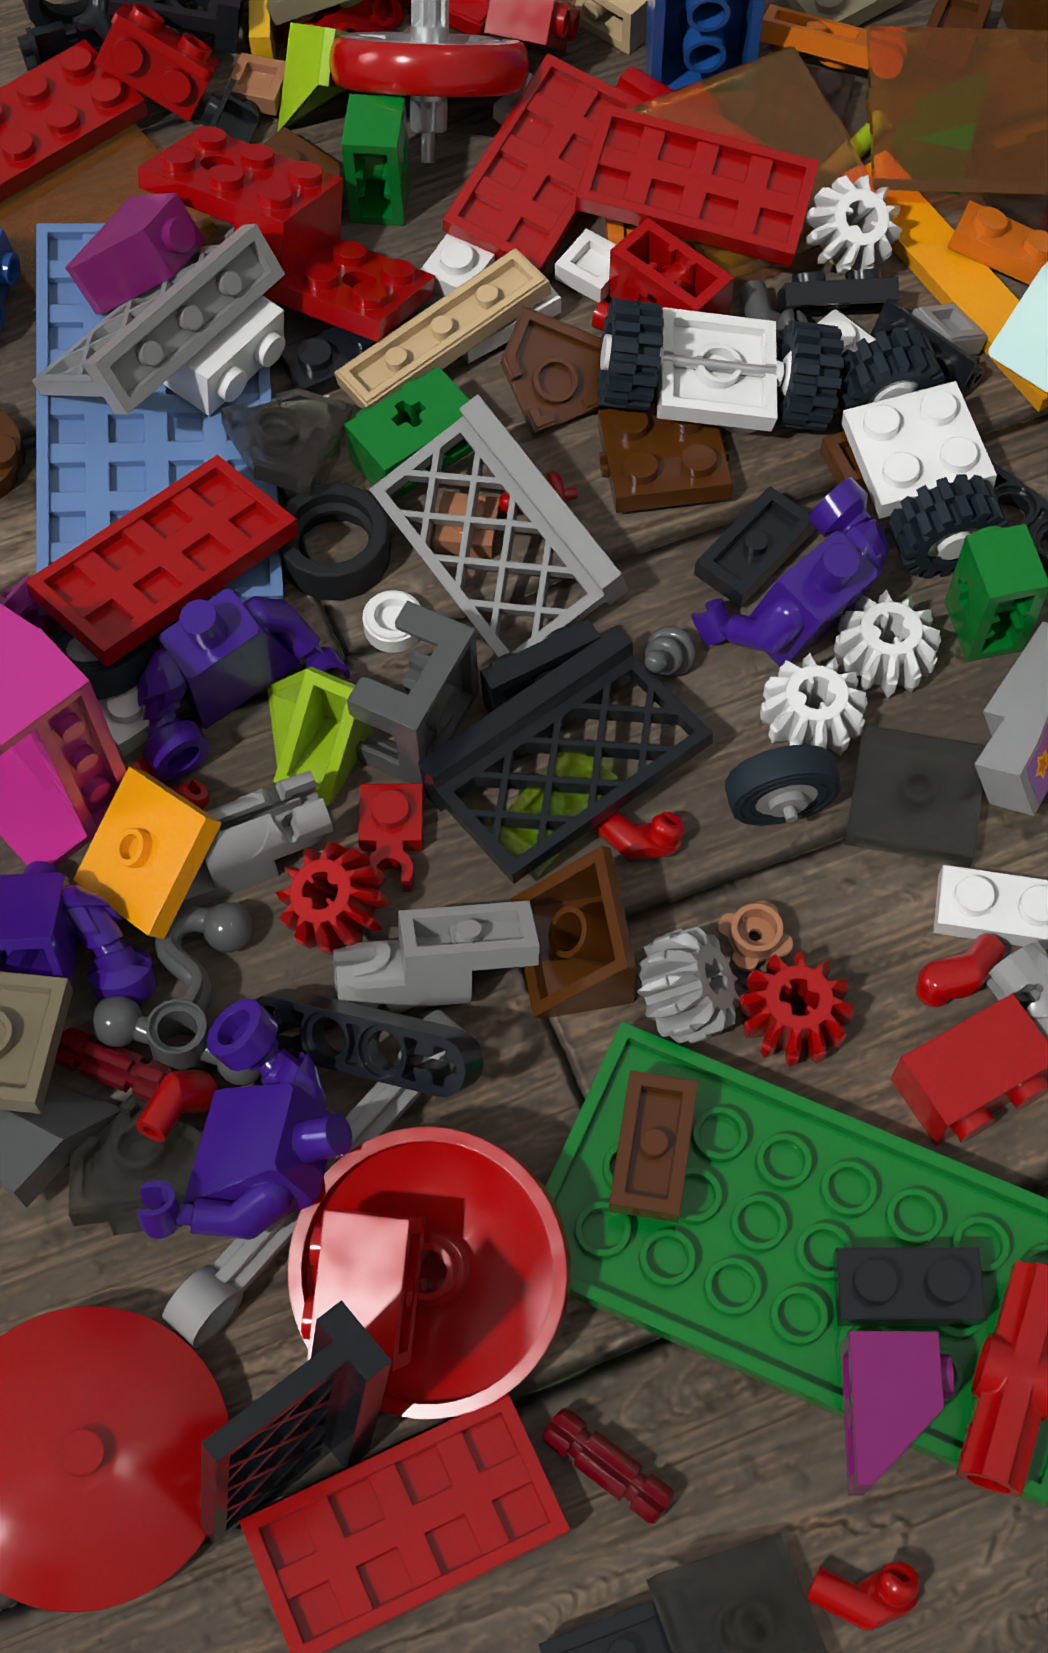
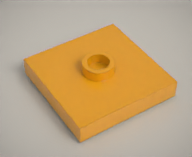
[73,766,222,939]

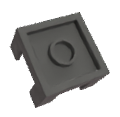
[347,600,479,789]

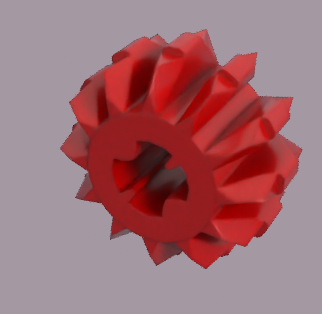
[275,842,391,955]
[738,950,854,1068]

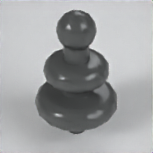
[644,626,696,676]

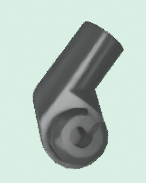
[739,280,808,346]

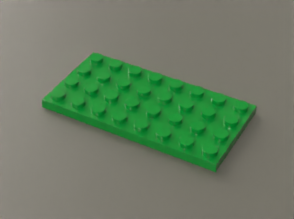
[545,1021,1048,1508]

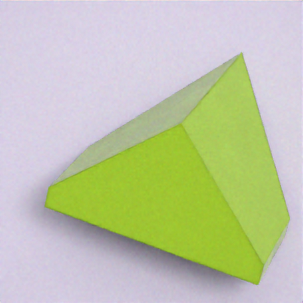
[277,22,350,132]
[267,666,374,806]

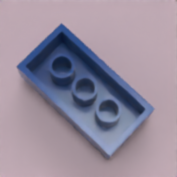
[645,0,765,97]

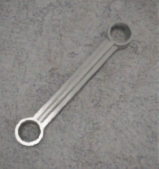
[162,1010,467,1349]

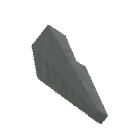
[0,1082,125,1208]

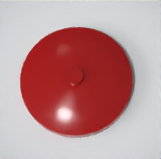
[288,1127,571,1419]
[0,1306,229,1613]

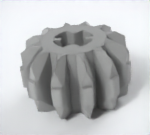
[636,927,740,1044]

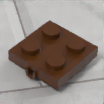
[598,403,733,513]

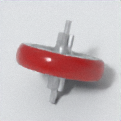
[329,0,529,163]

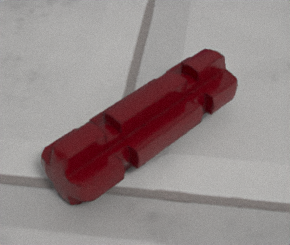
[55,1028,173,1102]
[543,1408,674,1524]

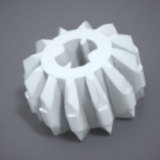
[804,175,902,275]
[834,589,941,699]
[760,653,868,756]

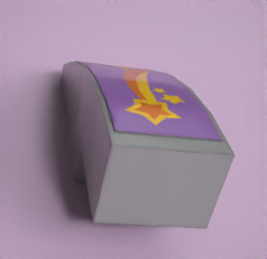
[974,622,1048,816]

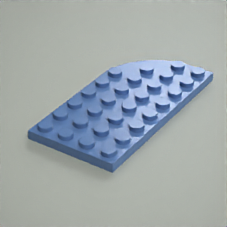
[36,223,283,616]

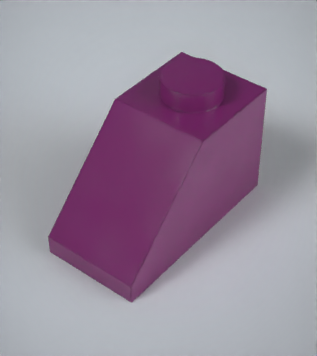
[65,193,206,314]
[840,1331,954,1496]

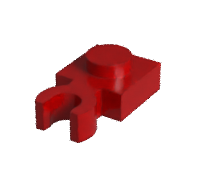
[358,784,424,892]

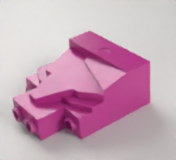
[0,603,126,867]

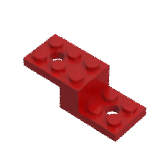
[138,126,435,342]

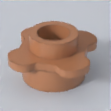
[717,901,793,972]

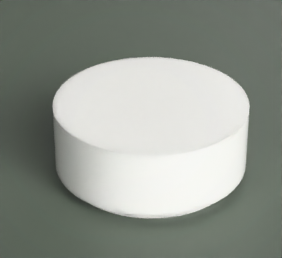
[362,590,420,653]

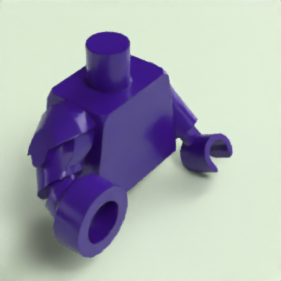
[690,477,890,667]
[137,588,350,781]
[0,861,158,1005]
[136,998,353,1240]

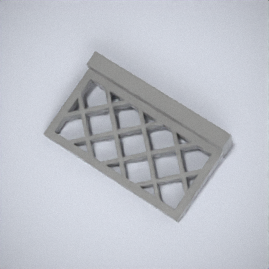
[32,224,285,415]
[369,394,629,657]

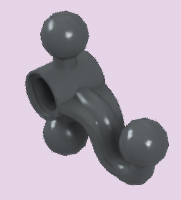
[90,902,262,1086]

